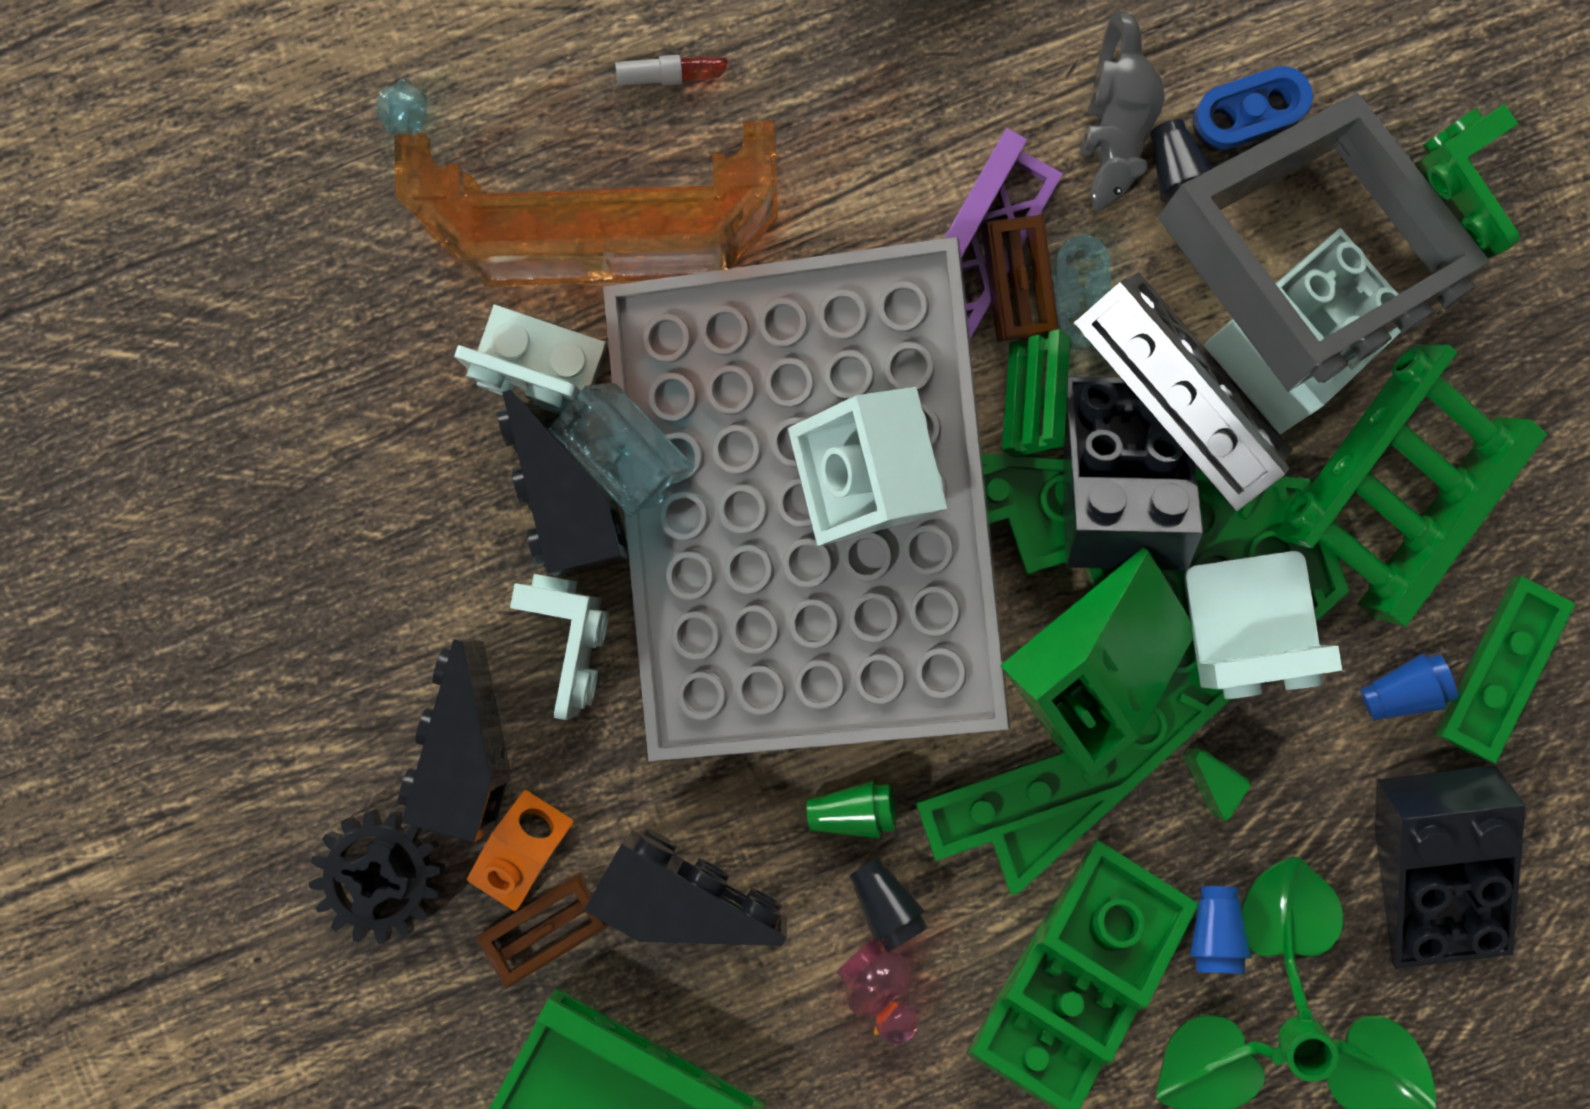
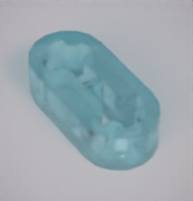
[1053,234,1111,351]

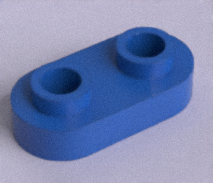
[1193,66,1313,150]

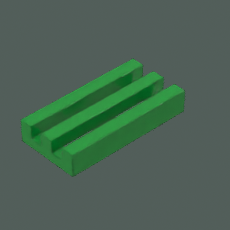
[1002,329,1071,457]

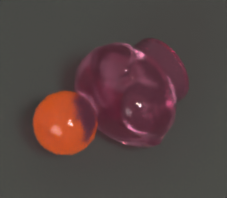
[836,940,918,1045]

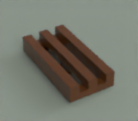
[981,214,1059,342]
[475,872,610,989]

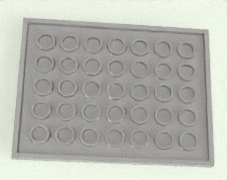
[603,237,1010,761]

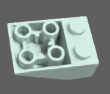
[1203,228,1401,435]

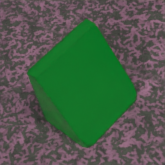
[1182,747,1251,822]

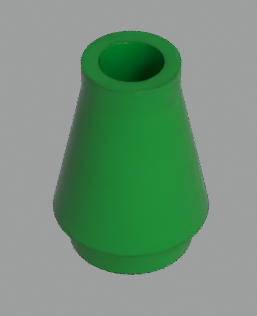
[807,779,897,839]

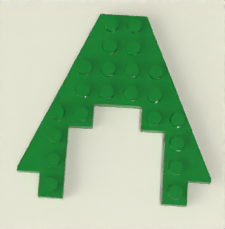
[915,453,1350,895]

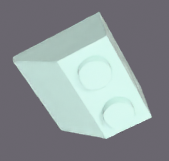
[788,387,948,546]

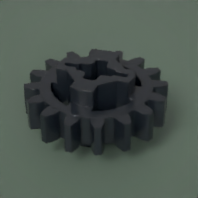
[309,809,446,944]

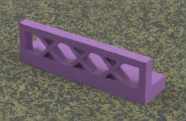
[945,128,1063,338]

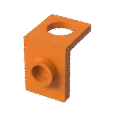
[467,790,574,912]

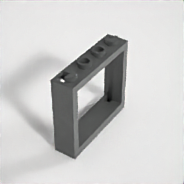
[1157,92,1490,392]

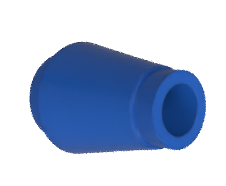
[1360,653,1458,722]
[1190,886,1251,974]

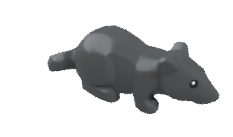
[1079,12,1165,212]

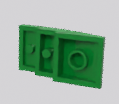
[966,839,1199,1109]

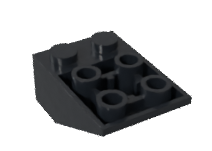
[1063,376,1203,570]
[497,390,629,578]
[398,639,511,843]
[1375,766,1526,969]
[584,829,787,946]

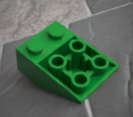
[1000,547,1193,778]

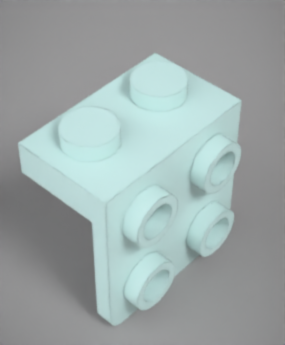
[1184,551,1342,699]
[510,574,609,720]

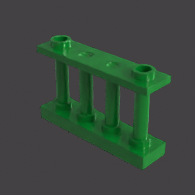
[1275,344,1547,627]

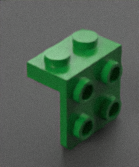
[1414,103,1520,259]

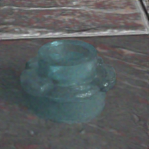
[377,78,427,137]

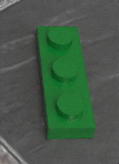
[1434,576,1575,764]

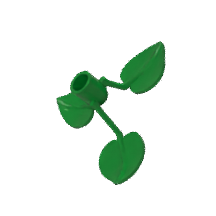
[1156,857,1436,1109]

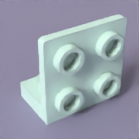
[454,305,608,416]

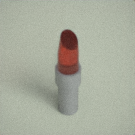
[615,54,728,86]

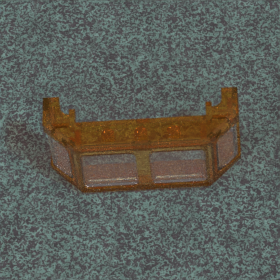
[394,120,778,287]

